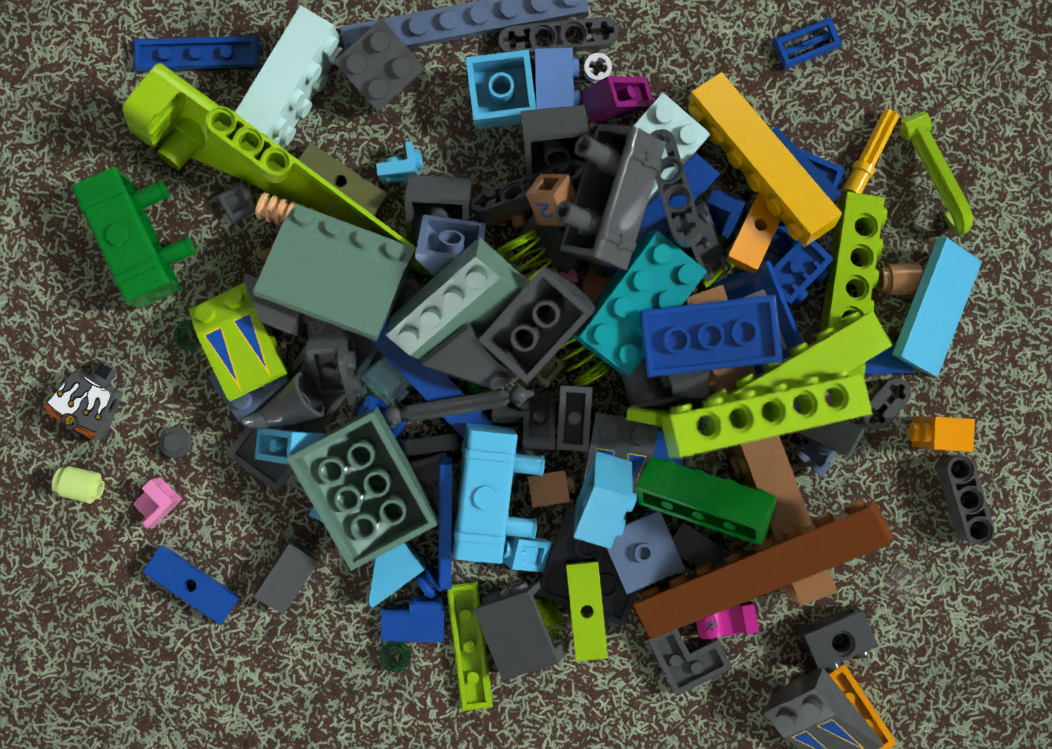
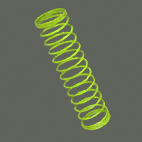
[500,229,610,387]

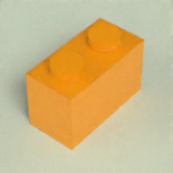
[908,416,975,452]

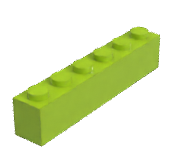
[700,311,893,428]

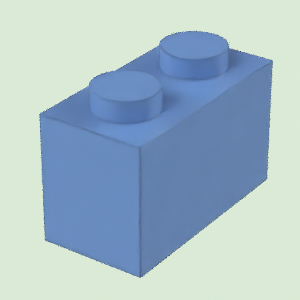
[535,48,580,109]

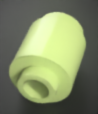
[52,466,105,504]

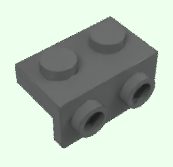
[306,338,361,406]

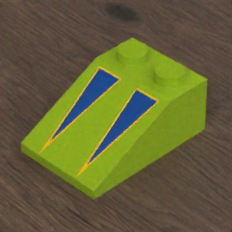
[189,283,288,402]

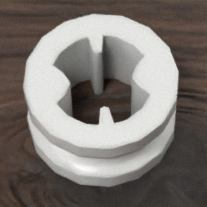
[584,53,612,84]

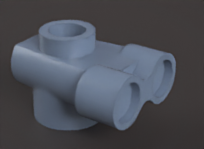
[793,441,836,477]

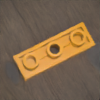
[725,193,781,275]

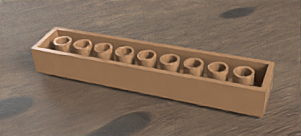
[682,285,838,606]

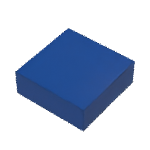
[409,595,444,616]

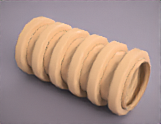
[255,192,316,226]

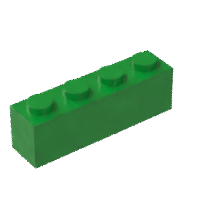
[636,456,776,546]

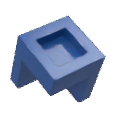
[707,190,748,239]

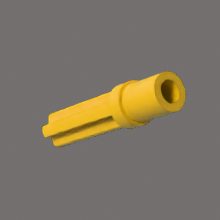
[843,109,899,194]

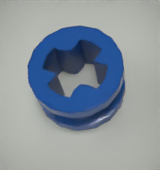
[415,566,444,599]

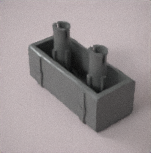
[555,124,666,271]

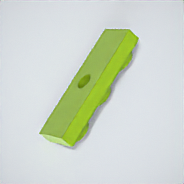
[566,560,608,662]

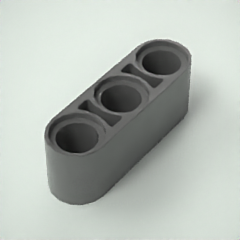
[936,454,995,545]

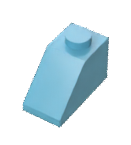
[255,428,325,465]
[369,541,426,608]

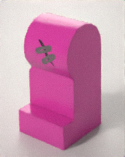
[696,600,759,639]

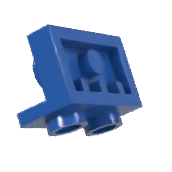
[773,241,834,306]

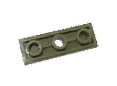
[299,142,389,217]

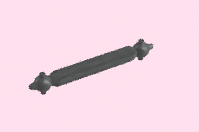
[382,384,534,428]

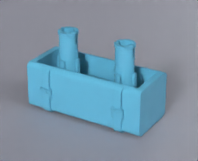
[452,423,545,564]

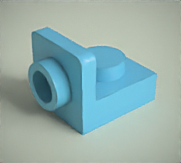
[376,141,423,184]
[502,536,552,572]

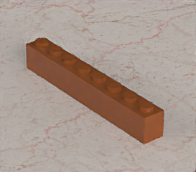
[633,499,893,640]

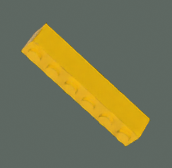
[688,72,842,247]

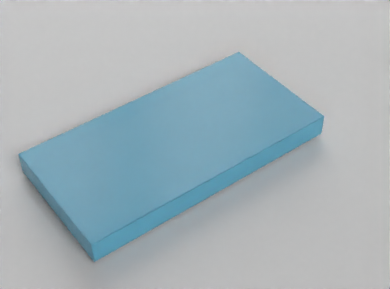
[892,237,982,377]

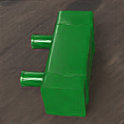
[71,167,197,309]

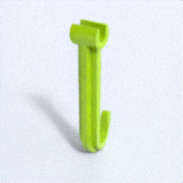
[898,111,973,236]

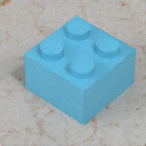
[466,50,536,130]
[573,451,637,549]

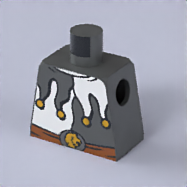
[42,361,123,440]

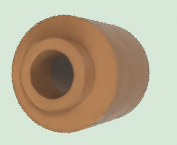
[877,263,925,296]

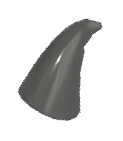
[241,371,325,429]

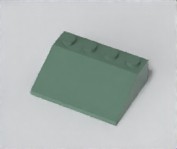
[253,203,416,341]
[386,237,529,360]
[286,406,439,571]

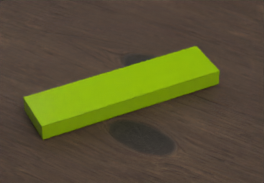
[447,580,493,711]

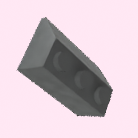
[478,266,597,384]

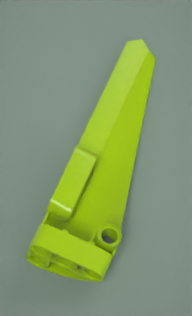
[123,63,433,276]

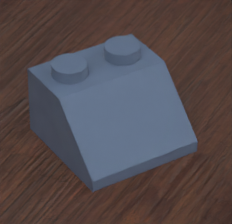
[415,215,486,277]

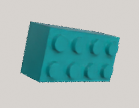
[572,231,707,376]

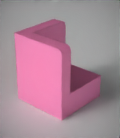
[134,477,182,529]

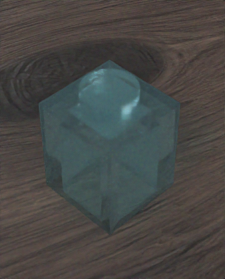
[361,355,410,406]

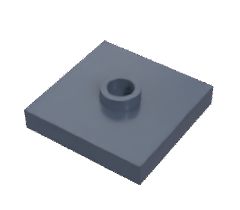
[607,510,685,594]

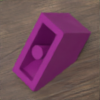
[580,76,654,122]

